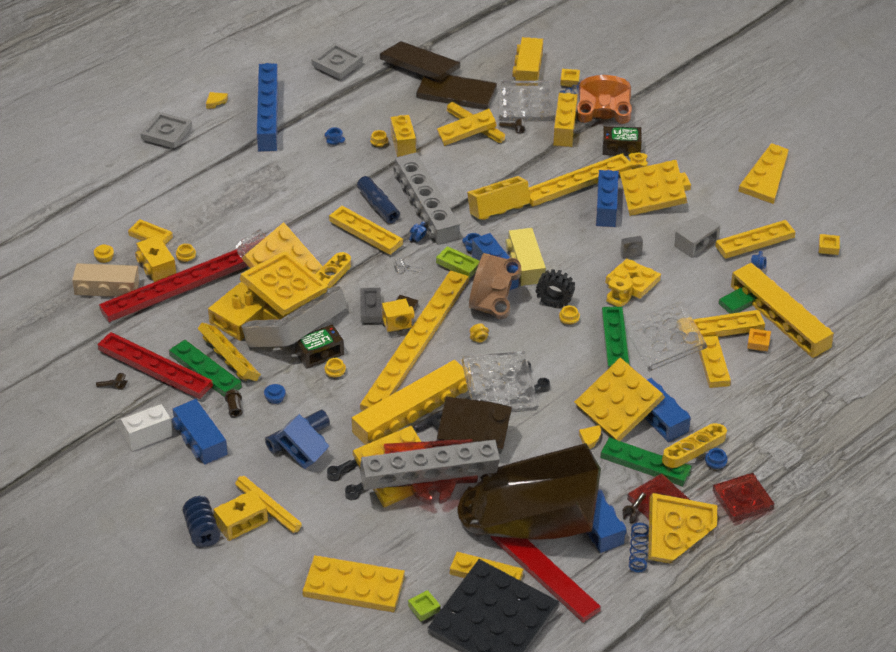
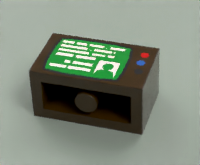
[602,126,642,156]
[295,324,344,369]

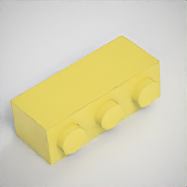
[505,228,546,286]

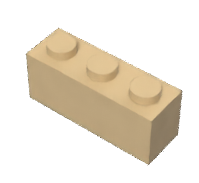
[72,263,140,297]

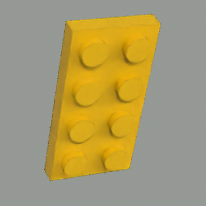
[302,555,405,613]

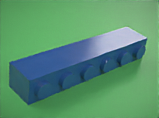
[257,63,278,152]

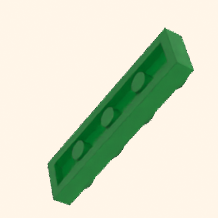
[602,307,629,369]
[169,339,242,397]
[600,437,692,487]

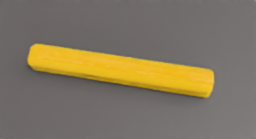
[447,102,505,143]
[235,476,302,533]

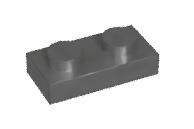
[360,288,382,323]

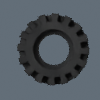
[535,269,575,308]

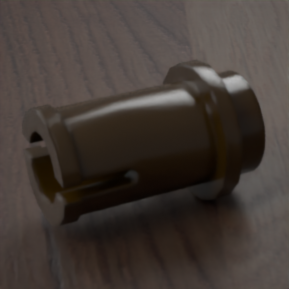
[225,389,243,418]

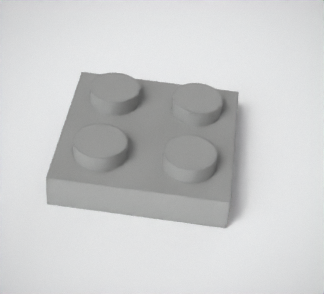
[312,43,363,79]
[140,111,193,149]

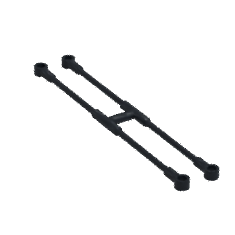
[327,360,550,500]

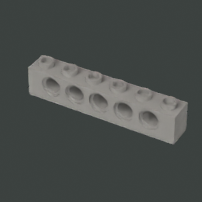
[393,153,460,245]
[360,440,500,490]

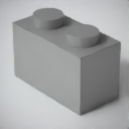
[674,214,721,258]

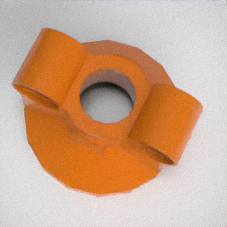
[577,75,632,124]

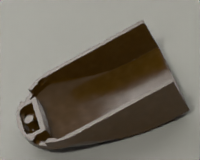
[457,443,601,540]

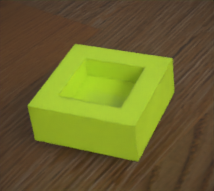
[408,590,441,621]

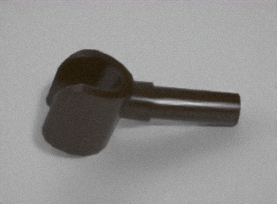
[499,119,525,134]
[96,373,128,390]
[622,492,647,523]

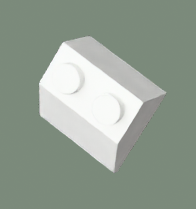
[115,404,173,451]

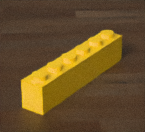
[731,263,834,358]
[351,359,471,445]

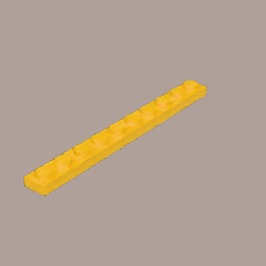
[360,270,469,411]

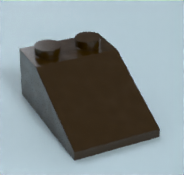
[436,396,512,454]

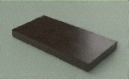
[380,41,460,81]
[416,75,497,110]

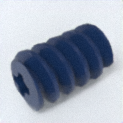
[182,495,220,547]

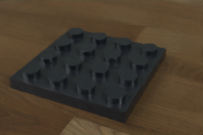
[427,559,559,652]

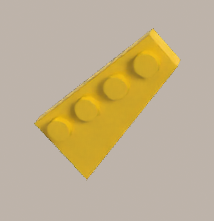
[738,143,789,204]

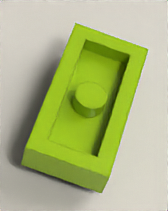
[436,246,480,279]

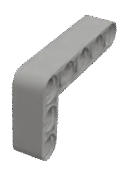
[242,286,347,347]

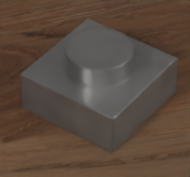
[620,236,643,259]

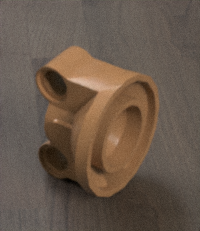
[469,253,522,319]

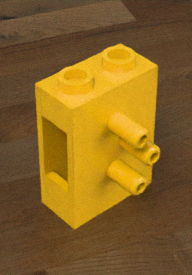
[208,282,269,341]

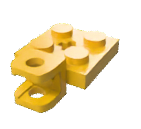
[605,258,661,307]

